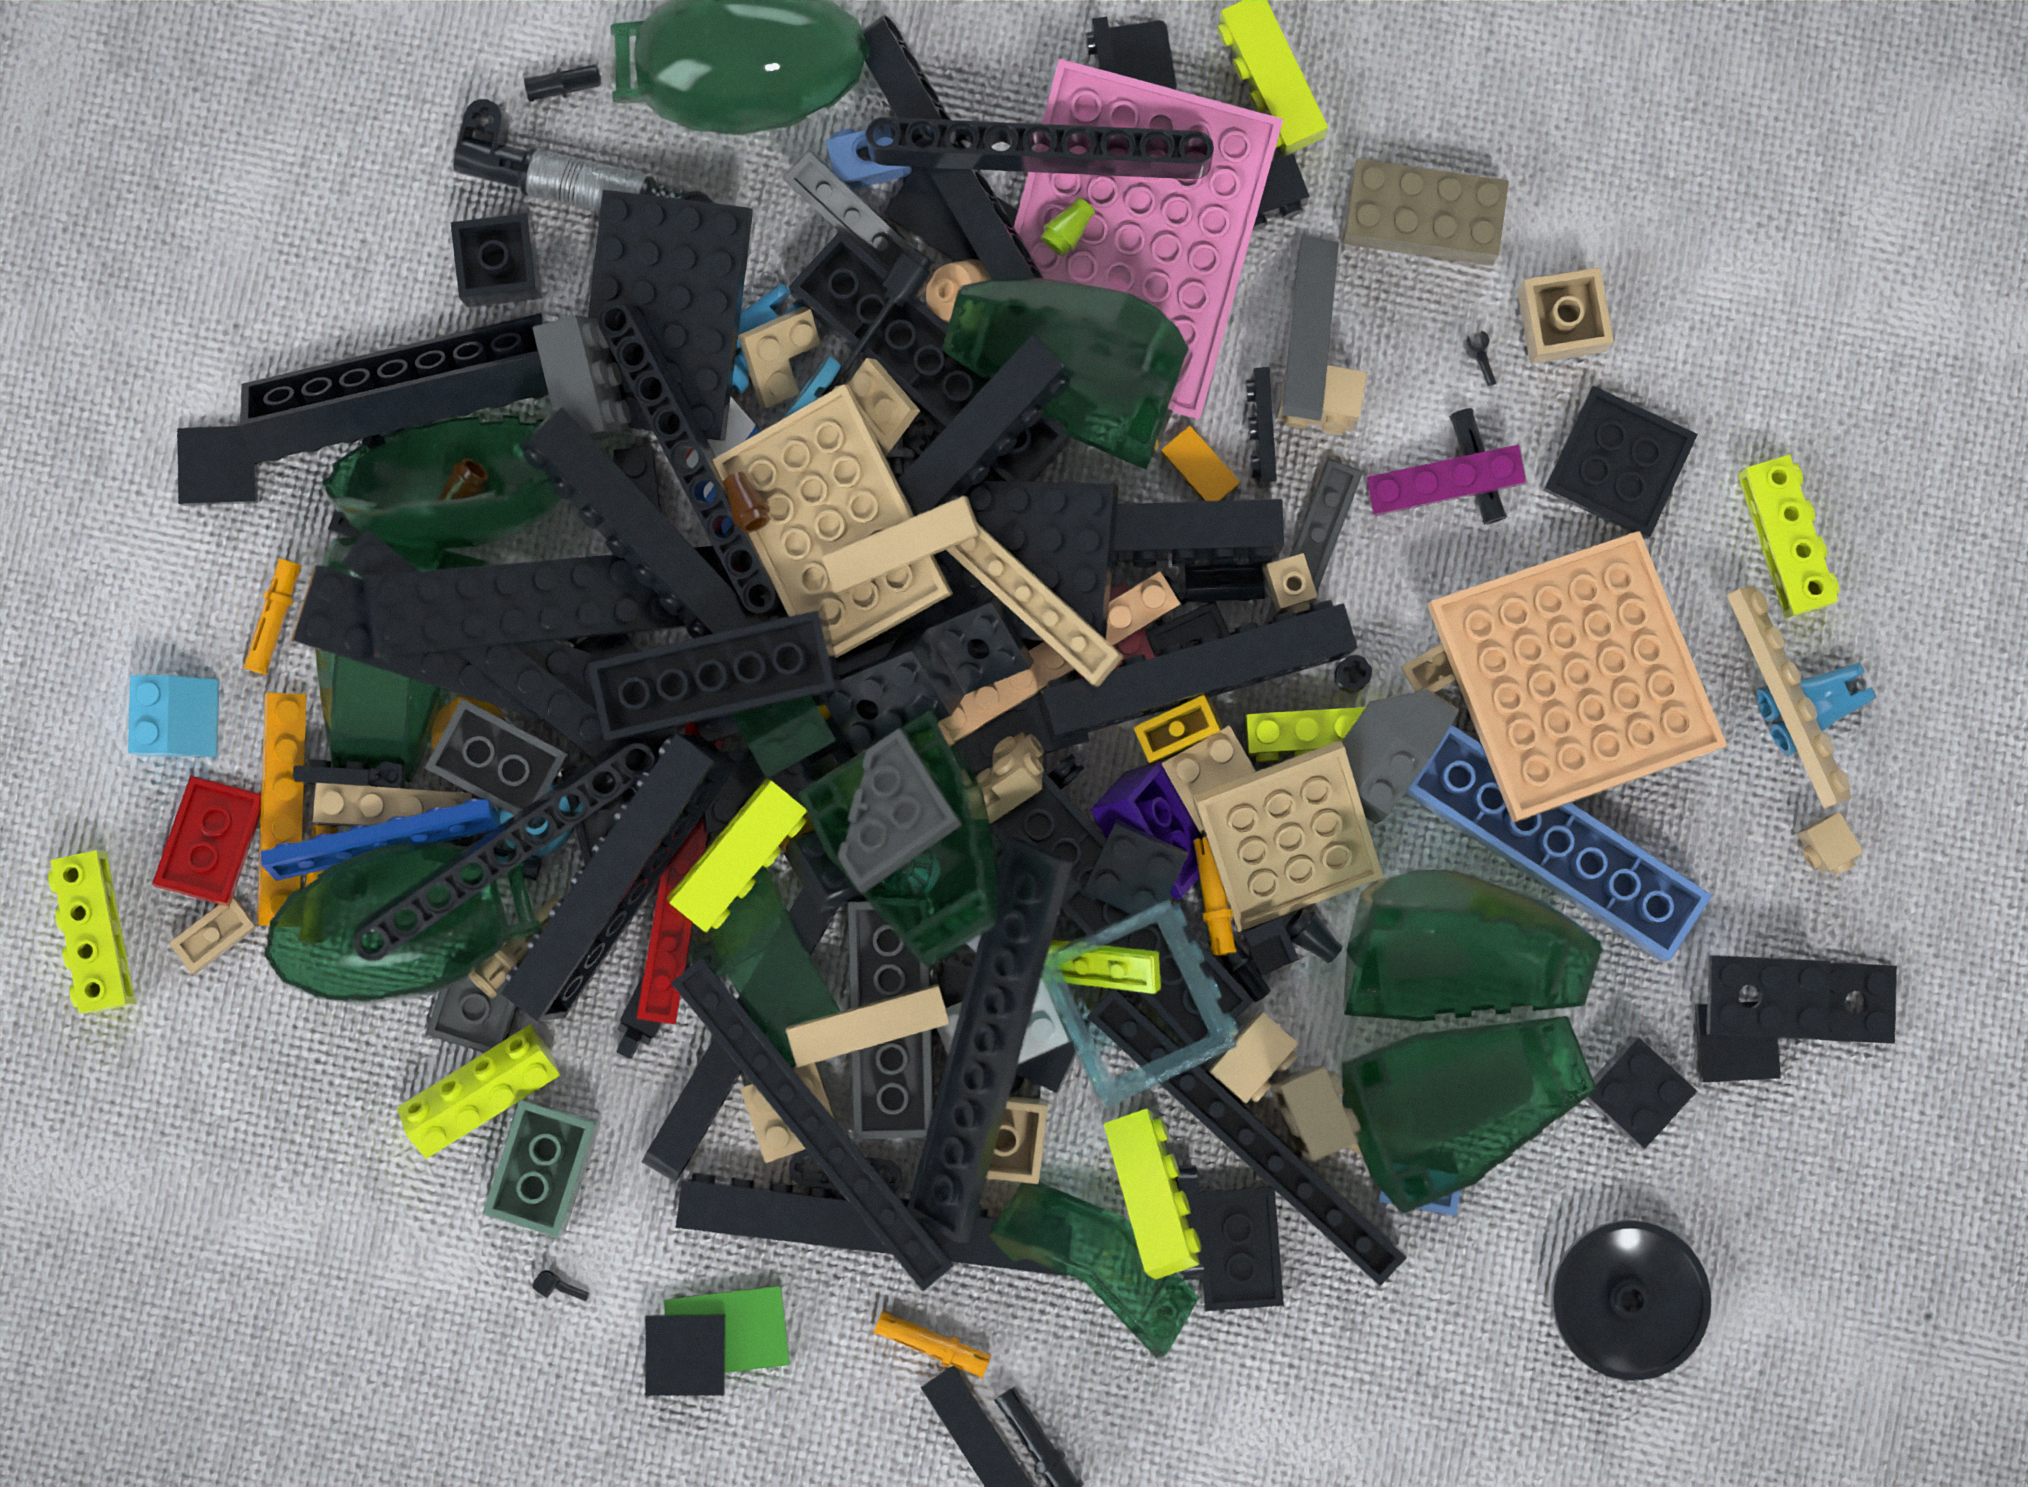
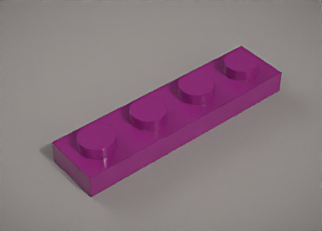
[1367,444,1527,516]

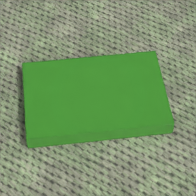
[663,1285,790,1373]

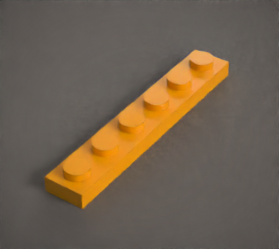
[257,692,307,927]

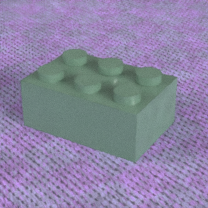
[483,1099,601,1238]

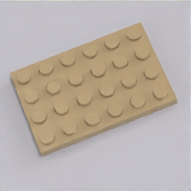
[713,384,953,658]

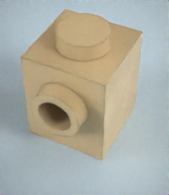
[1263,553,1318,615]
[1797,812,1863,876]

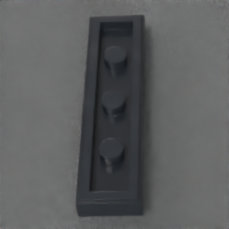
[921,1365,1033,1487]

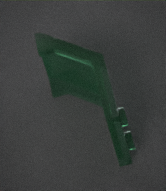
[709,865,841,1068]
[989,1182,1199,1358]

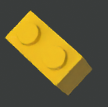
[1133,695,1224,763]

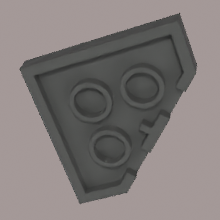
[838,728,962,893]

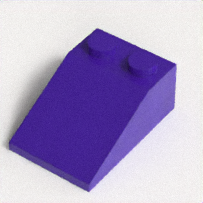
[1091,761,1203,899]

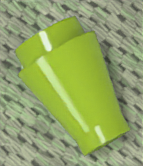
[1040,197,1095,257]

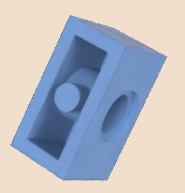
[826,129,911,190]

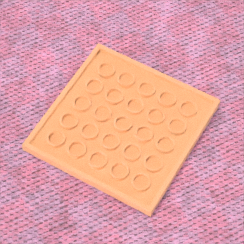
[1427,531,1727,823]

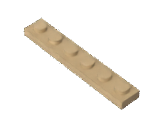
[946,523,1124,687]
[1727,586,1852,809]

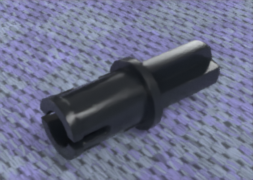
[524,65,602,102]
[1208,937,1271,1002]

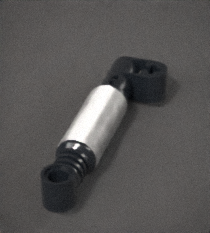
[453,99,714,214]

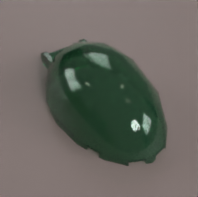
[610,0,870,136]
[322,415,562,551]
[264,841,542,1005]

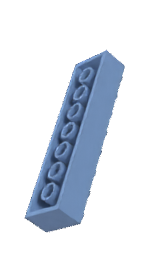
[1405,724,1712,962]

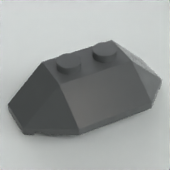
[1341,688,1460,824]

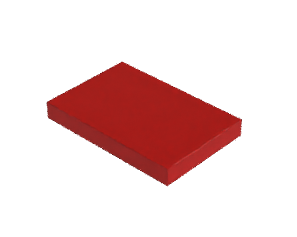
[152,775,261,907]

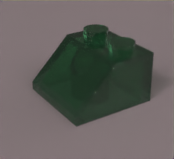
[732,696,836,779]

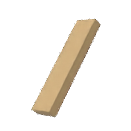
[822,496,981,594]
[786,984,950,1067]

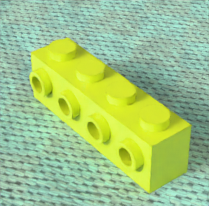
[1216,0,1328,157]
[1737,455,1839,619]
[1243,707,1366,763]
[667,777,807,932]
[48,850,136,1014]
[397,1024,560,1159]
[1103,1108,1201,1280]

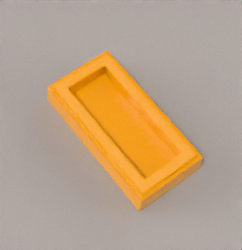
[1161,425,1240,501]

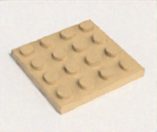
[1193,741,1383,932]

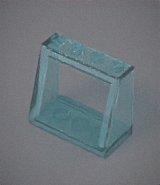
[1041,900,1239,1108]

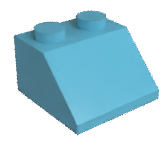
[128,675,220,757]

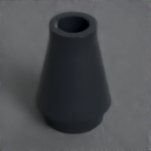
[1285,908,1343,963]

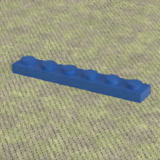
[260,798,501,881]

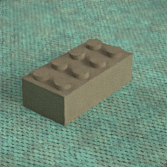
[1342,159,1509,266]
[1270,1065,1360,1162]

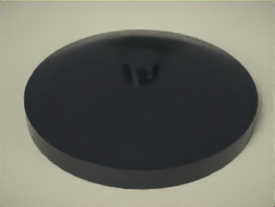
[1551,1220,1711,1381]

